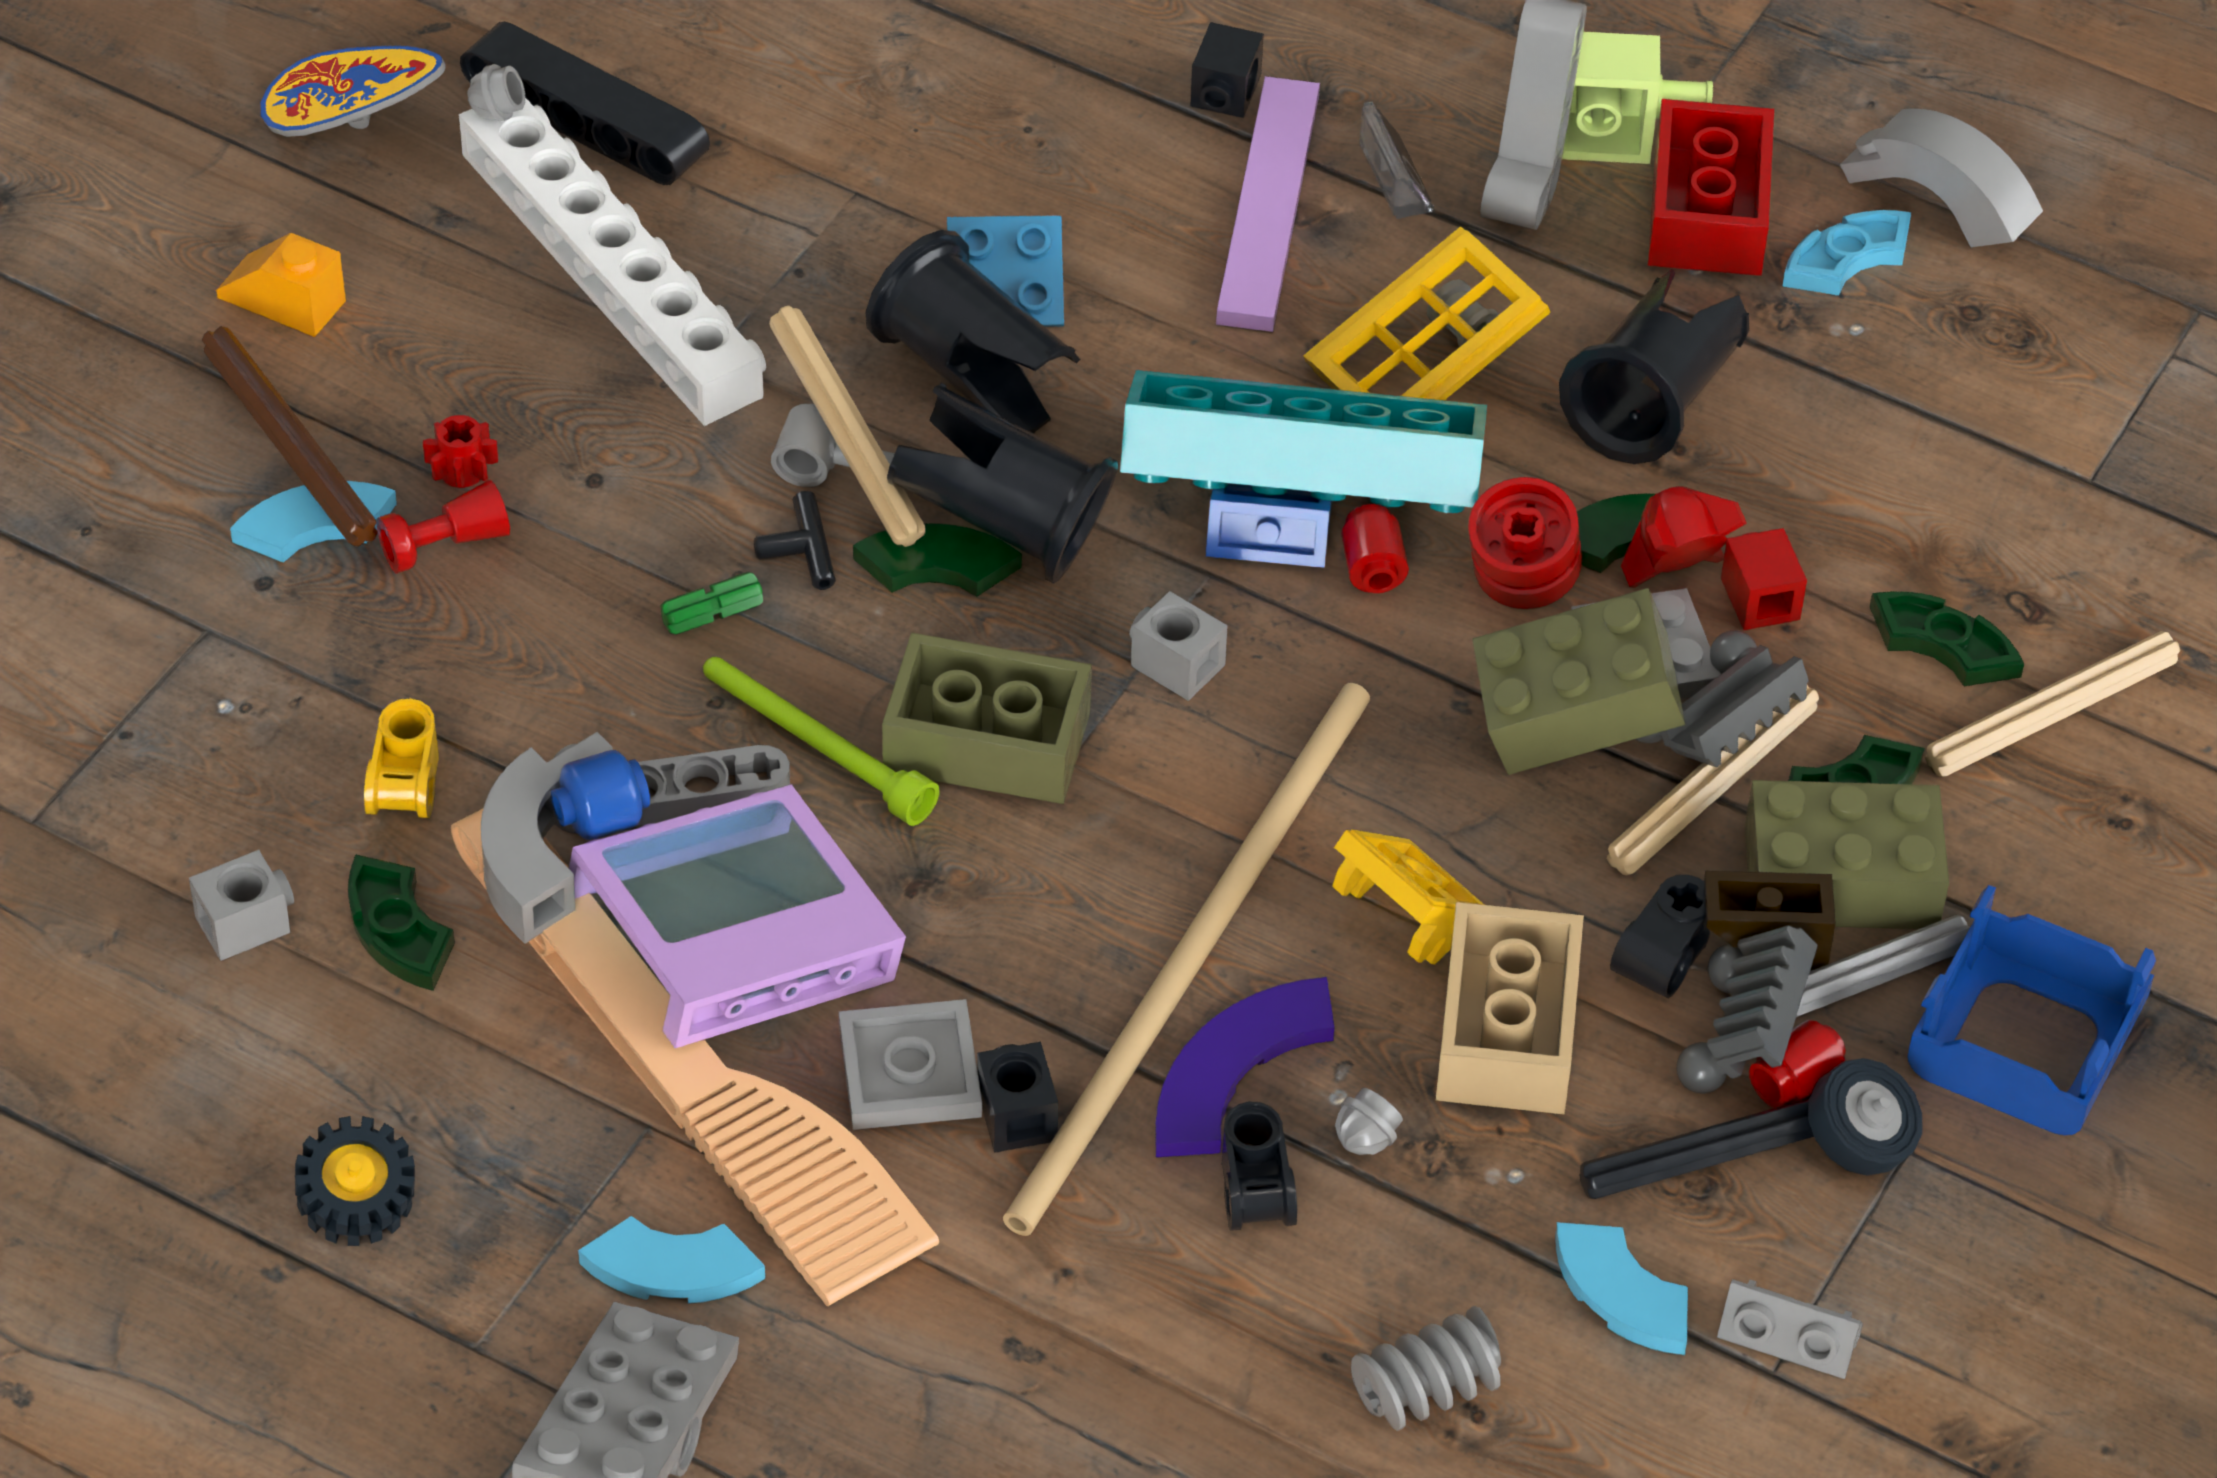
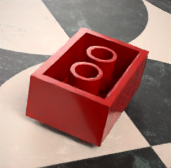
[1648,99,1774,276]

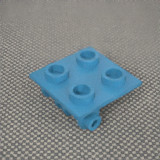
[947,216,1064,327]

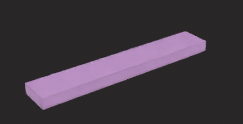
[1216,76,1320,332]

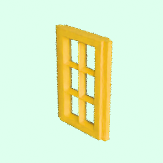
[1303,226,1551,400]

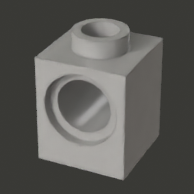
[1129,591,1227,701]
[189,850,294,961]

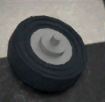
[1808,1058,1922,1176]

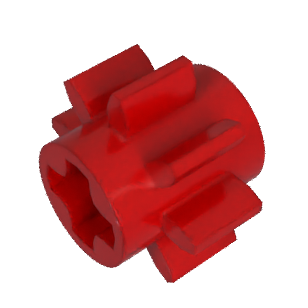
[423,415,499,488]

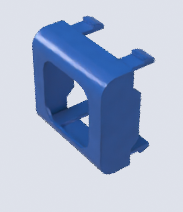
[1908,885,2156,1135]

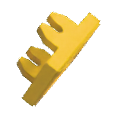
[1332,829,1485,965]

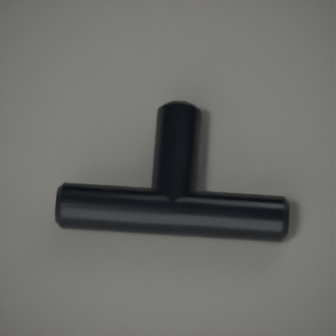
[753,491,836,590]

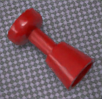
[376,480,510,574]

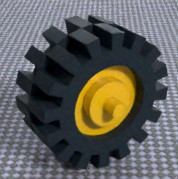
[295,1116,415,1246]

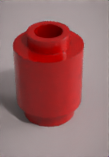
[1341,504,1409,594]
[1749,1020,1846,1108]

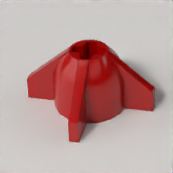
[1621,486,1747,588]

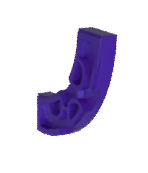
[1155,977,1335,1157]

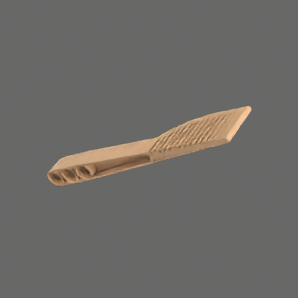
[451,809,939,1306]

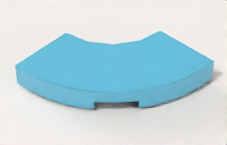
[1782,210,1911,296]
[230,481,397,563]
[578,1216,766,1303]
[1555,1222,1688,1355]

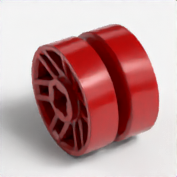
[1468,477,1582,609]

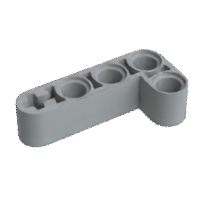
[1480,0,1587,230]

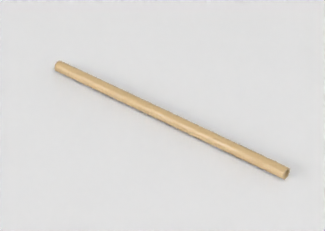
[1003,683,1370,1236]

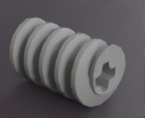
[1351,1306,1501,1431]

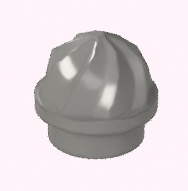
[467,64,525,121]
[1335,1088,1403,1155]

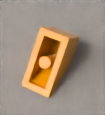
[216,233,346,337]

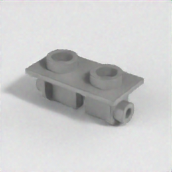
[1717,1279,1863,1379]

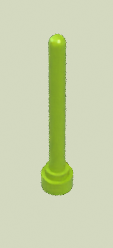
[703,657,939,826]

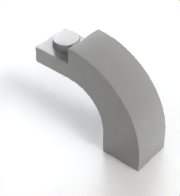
[1840,108,2043,247]
[481,732,613,944]

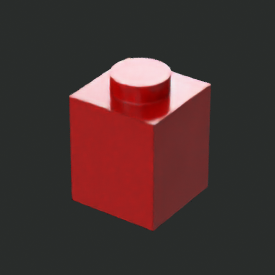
[1721,528,1807,630]

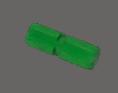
[660,572,763,635]

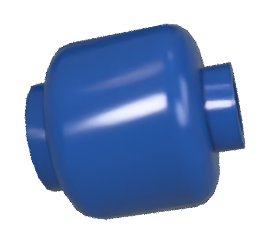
[551,750,650,840]

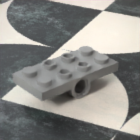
[512,1302,739,1478]

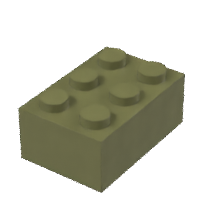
[1472,588,1686,775]
[882,632,1092,804]
[1744,780,1949,929]

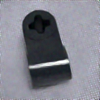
[1610,875,1710,999]
[1221,1101,1297,1231]

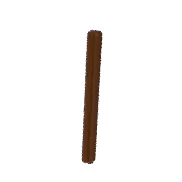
[202,326,378,547]

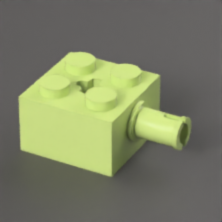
[1562,32,1713,164]

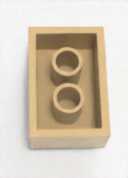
[1436,902,1584,1114]

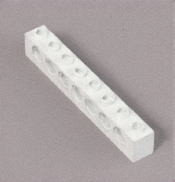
[459,98,766,426]

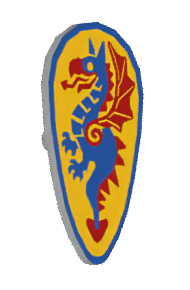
[260,46,446,137]

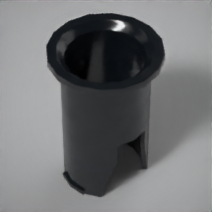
[865,230,1081,434]
[1559,269,1750,464]
[887,383,1118,584]

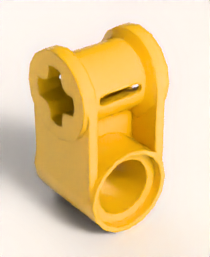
[364,698,439,818]

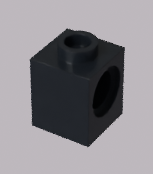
[1190,22,1264,118]
[977,1041,1058,1153]

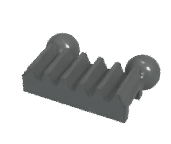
[1635,630,1809,768]
[1676,925,1818,1094]

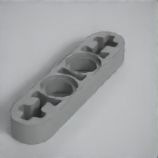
[555,745,790,833]

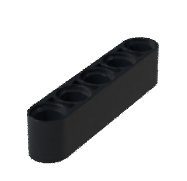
[460,21,710,185]

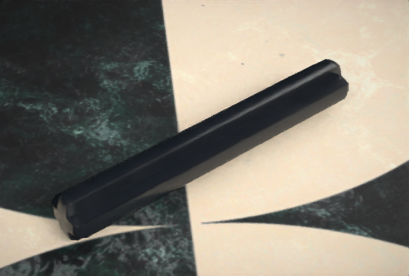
[1579,1098,1814,1199]

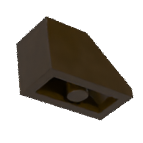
[1704,870,1836,971]

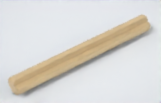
[769,306,925,547]
[1925,631,2180,777]
[1607,685,1819,875]

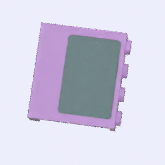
[569,784,906,1048]

